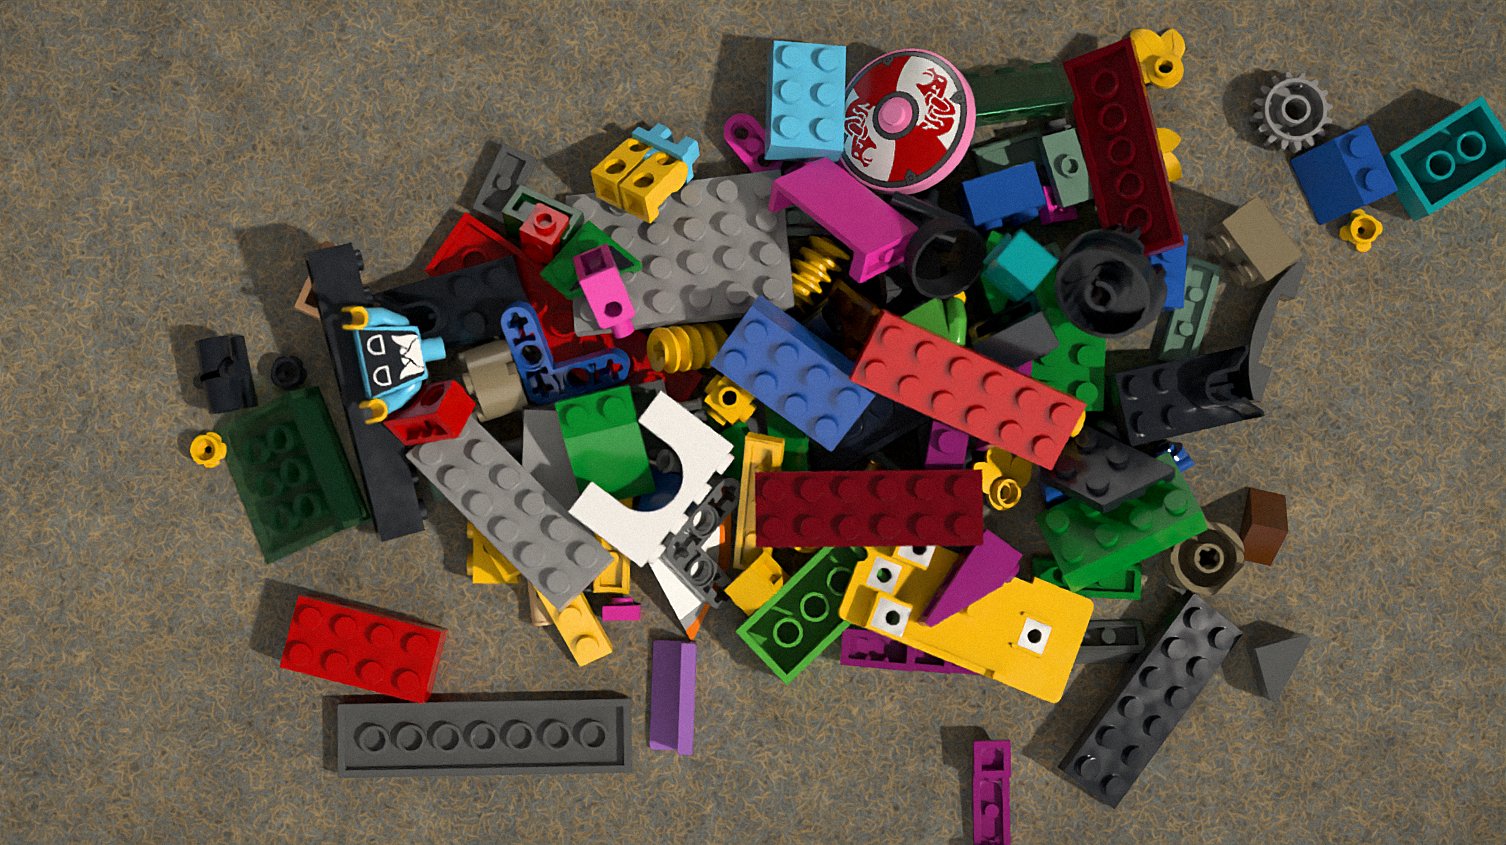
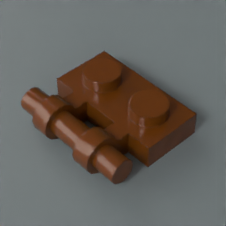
[827,277,882,363]

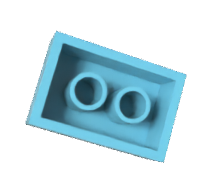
[764,40,846,164]

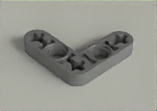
[660,474,741,609]

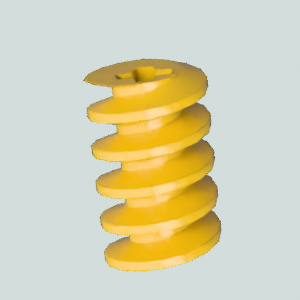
[791,235,850,314]
[647,322,728,373]

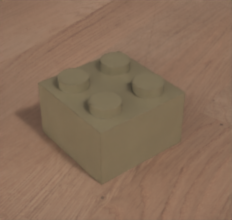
[1204,196,1302,289]

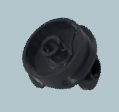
[1055,223,1168,339]

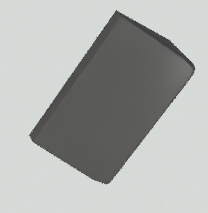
[1074,620,1146,664]

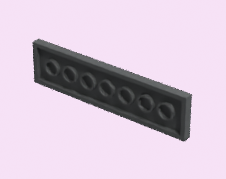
[337,697,632,778]

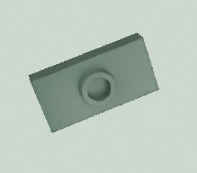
[1037,128,1094,209]

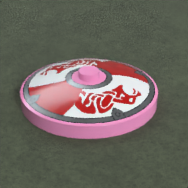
[840,48,976,195]

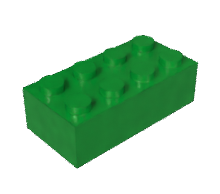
[1027,262,1107,411]
[1035,452,1208,593]

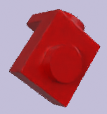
[519,203,569,264]

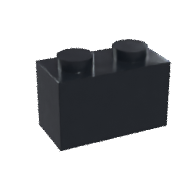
[968,294,1060,370]

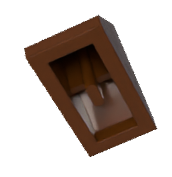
[1239,488,1288,566]

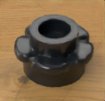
[271,355,307,391]

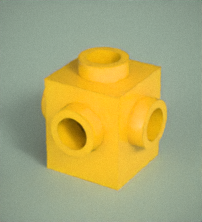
[704,374,758,425]

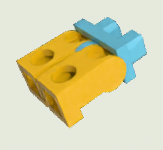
[590,123,700,224]

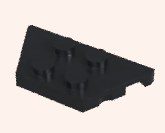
[1039,424,1175,514]

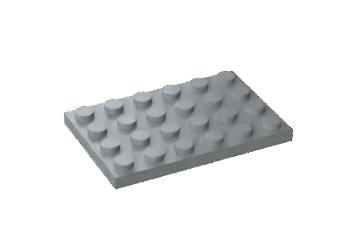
[566,169,795,337]

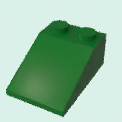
[555,383,656,501]

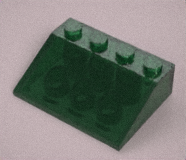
[214,386,373,564]

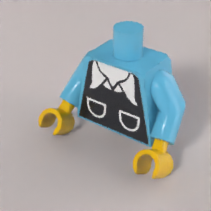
[342,306,446,424]

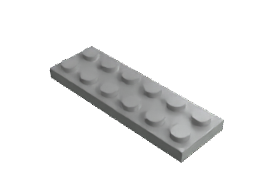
[405,415,615,613]

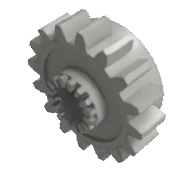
[1249,72,1333,153]

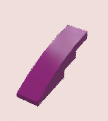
[840,628,983,676]

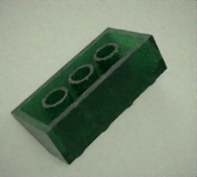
[962,62,1075,127]

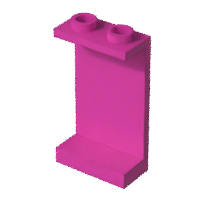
[768,157,919,283]

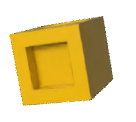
[724,551,790,617]

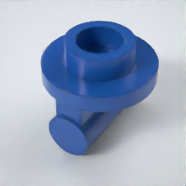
[1152,441,1195,472]

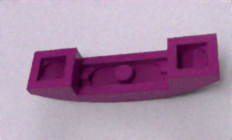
[971,739,1011,845]

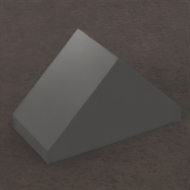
[1246,632,1312,703]

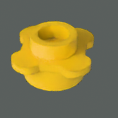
[1339,209,1383,252]

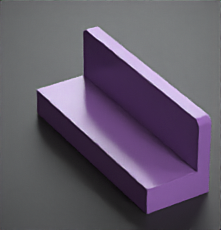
[650,640,697,755]

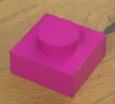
[1039,186,1078,226]
[602,597,641,621]

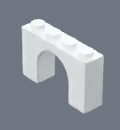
[569,391,735,567]

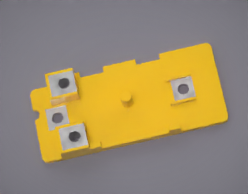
[838,546,1094,703]

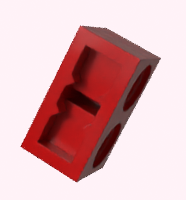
[383,379,476,446]

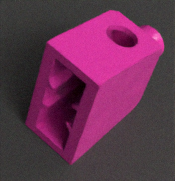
[572,243,636,339]

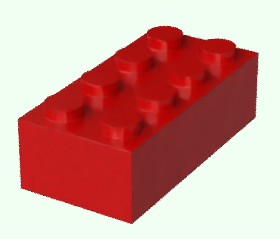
[279,593,448,704]

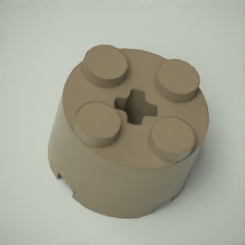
[458,338,530,422]
[1161,521,1245,595]

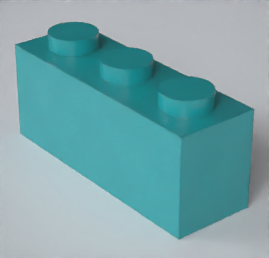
[981,230,1057,303]

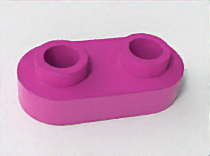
[724,113,783,173]

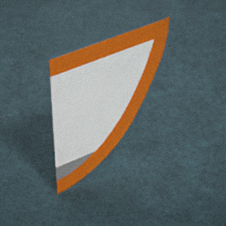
[648,486,731,641]

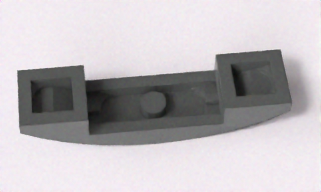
[1240,262,1306,404]

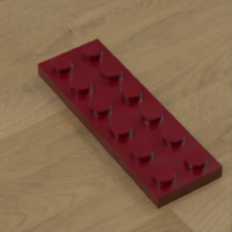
[1062,37,1185,258]
[755,469,984,548]

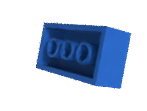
[710,295,877,452]

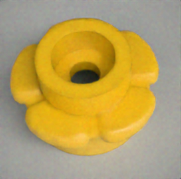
[190,432,227,468]

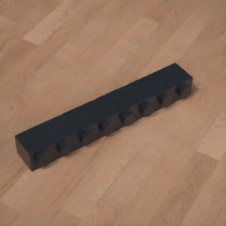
[303,242,428,542]

